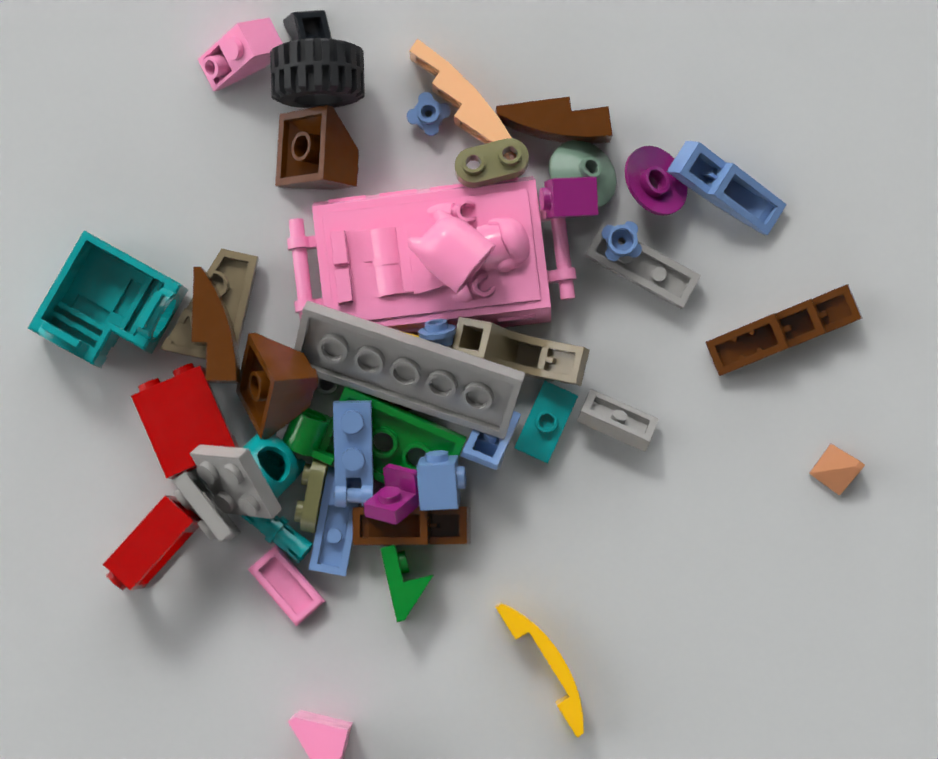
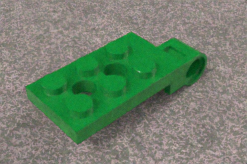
[282,387,467,484]

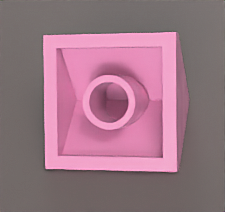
[288,710,353,759]

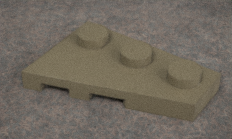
[160,248,259,360]

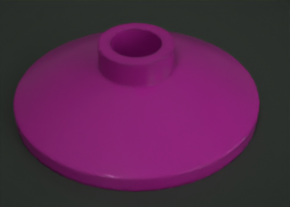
[625,146,688,216]

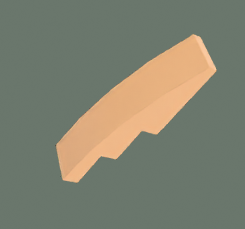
[409,39,517,160]

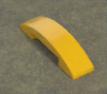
[495,602,584,738]

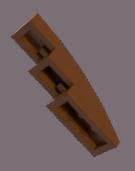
[705,284,863,376]

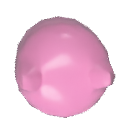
[407,210,495,294]

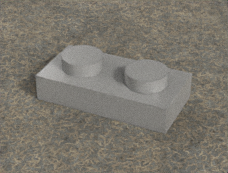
[577,389,658,452]

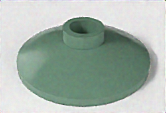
[549,140,617,208]

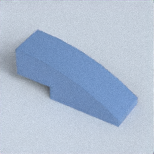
[667,141,787,235]

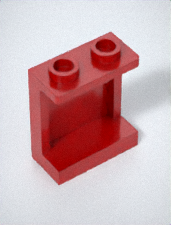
[131,363,240,479]

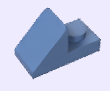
[461,411,521,470]

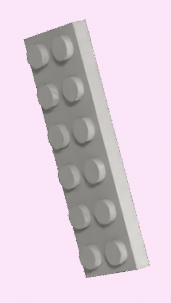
[294,300,525,439]

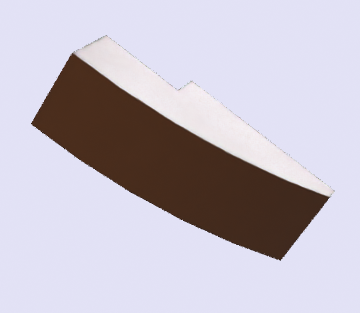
[495,96,613,144]
[191,267,241,384]
[353,506,471,545]

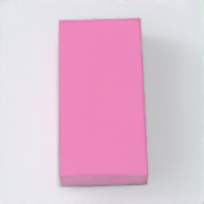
[248,545,326,626]

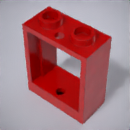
[102,495,202,590]

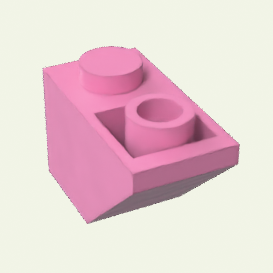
[198,17,283,91]

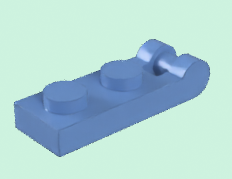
[333,400,374,507]
[309,466,361,576]

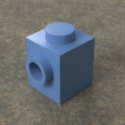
[416,450,466,511]

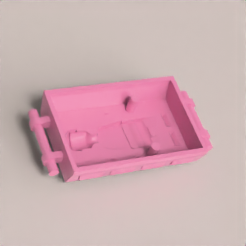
[287,176,577,336]

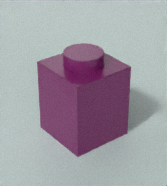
[539,177,599,219]

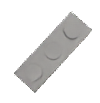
[585,222,701,309]

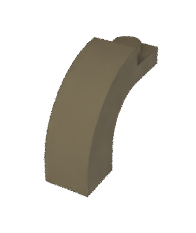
[451,317,590,386]

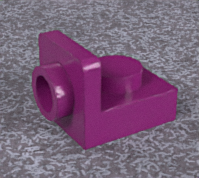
[364,464,420,525]

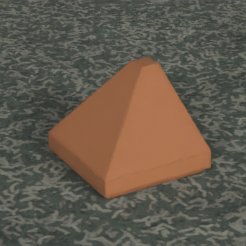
[809,444,865,496]

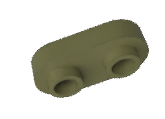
[455,138,529,188]
[294,458,329,533]

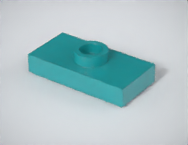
[514,381,578,464]

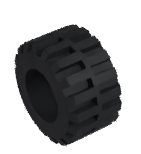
[270,38,365,108]

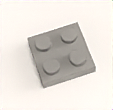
[190,444,282,519]
[173,472,241,542]

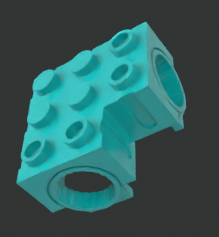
[28,230,188,368]

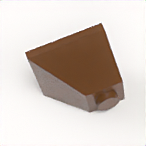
[275,105,359,190]
[236,333,319,440]

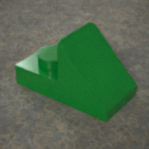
[380,545,434,622]

